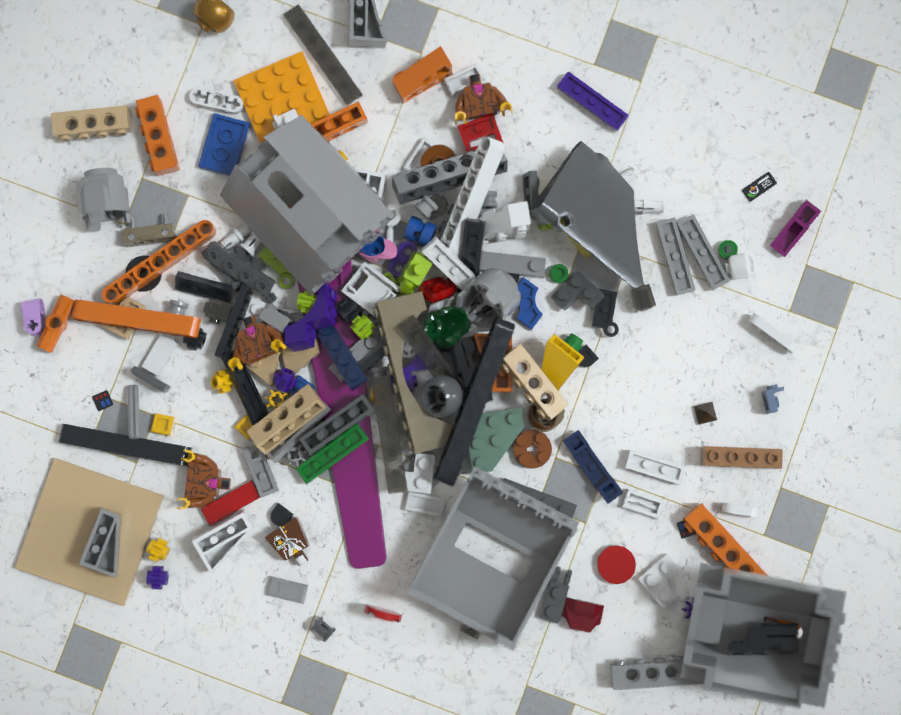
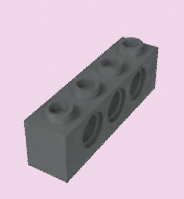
[299,394,376,455]

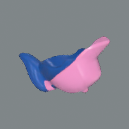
[358,236,397,263]

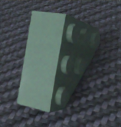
[469,408,524,472]

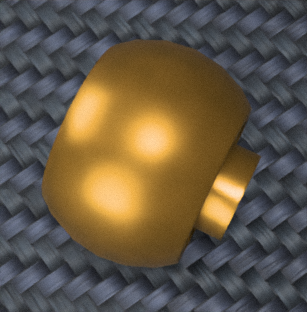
[193,0,235,34]

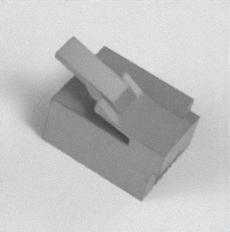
[258,303,305,334]

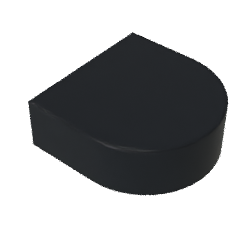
[579,344,599,368]
[270,503,294,526]

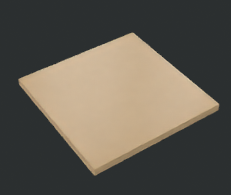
[15,458,164,606]

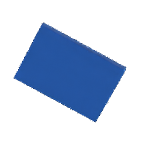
[198,113,251,176]

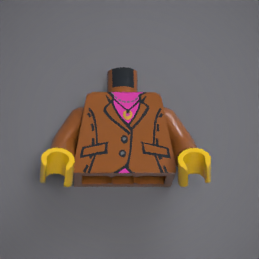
[455,74,513,124]
[228,316,286,371]
[176,449,231,510]

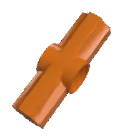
[36,294,75,353]

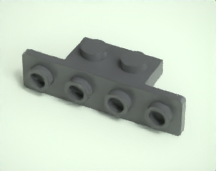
[203,242,276,297]

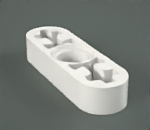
[189,87,244,114]
[747,313,798,354]

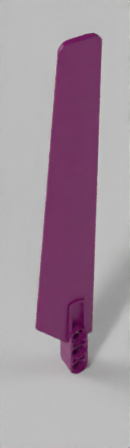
[297,259,387,569]

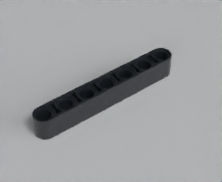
[59,423,192,466]

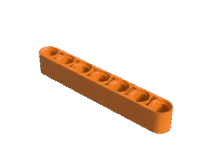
[102,220,216,305]
[71,299,201,338]

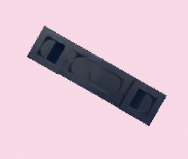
[563,430,623,504]

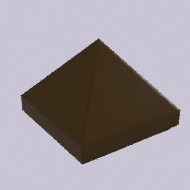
[694,402,717,425]

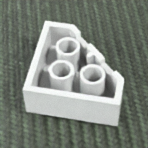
[477,201,531,245]

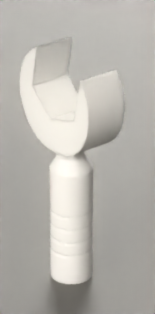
[386,209,401,242]

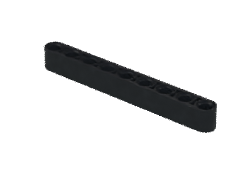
[434,317,515,487]

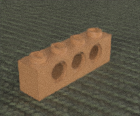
[701,446,783,469]

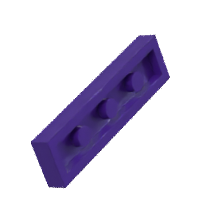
[557,71,629,132]

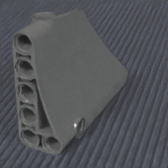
[529,141,643,288]

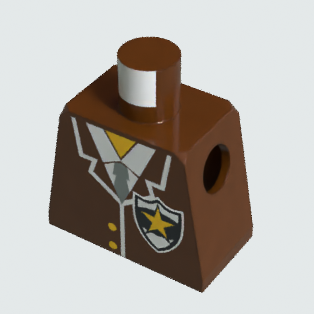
[265,517,310,566]

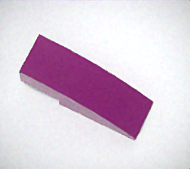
[770,199,822,257]

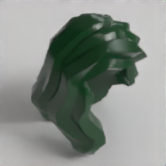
[420,306,471,348]

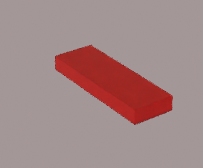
[201,480,260,526]

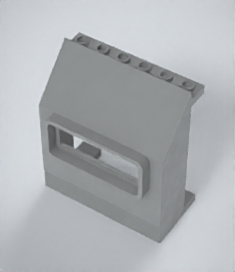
[407,466,579,651]

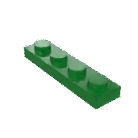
[296,423,369,484]

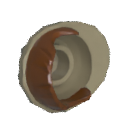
[527,398,565,432]

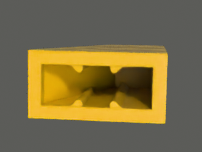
[541,334,584,390]

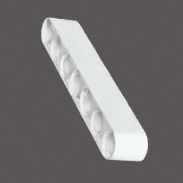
[440,136,505,260]

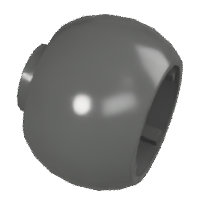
[421,375,463,418]

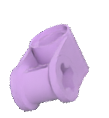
[21,298,46,337]

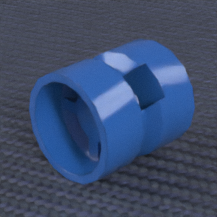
[403,215,437,246]

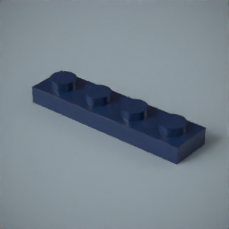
[315,326,368,391]

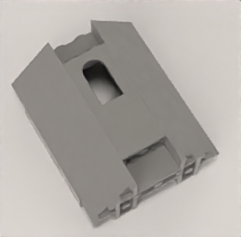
[220,115,395,296]
[680,563,847,709]

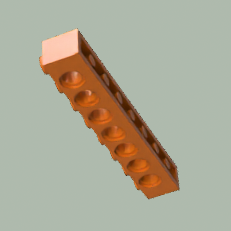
[682,503,801,630]

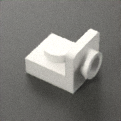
[272,109,299,129]

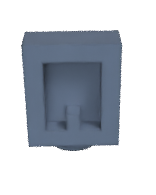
[761,384,784,414]

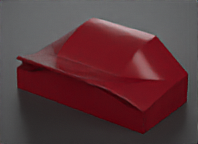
[562,597,604,633]

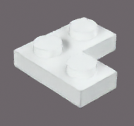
[392,453,435,494]
[637,553,680,609]

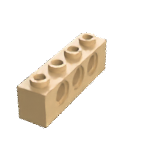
[51,105,132,142]
[501,344,569,420]
[247,384,327,455]

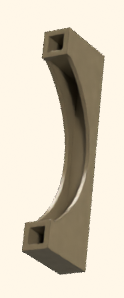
[373,291,453,454]

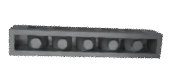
[392,150,508,205]

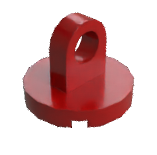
[418,277,457,304]

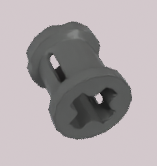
[310,616,336,642]

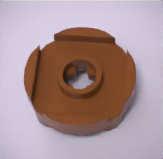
[513,430,552,469]

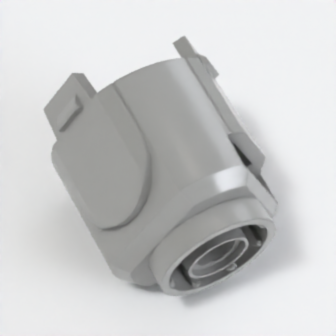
[76,168,131,231]
[455,268,521,332]

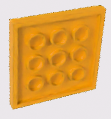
[233,51,330,144]

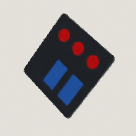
[92,390,113,411]
[677,521,696,539]

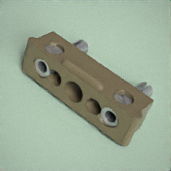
[122,213,177,247]

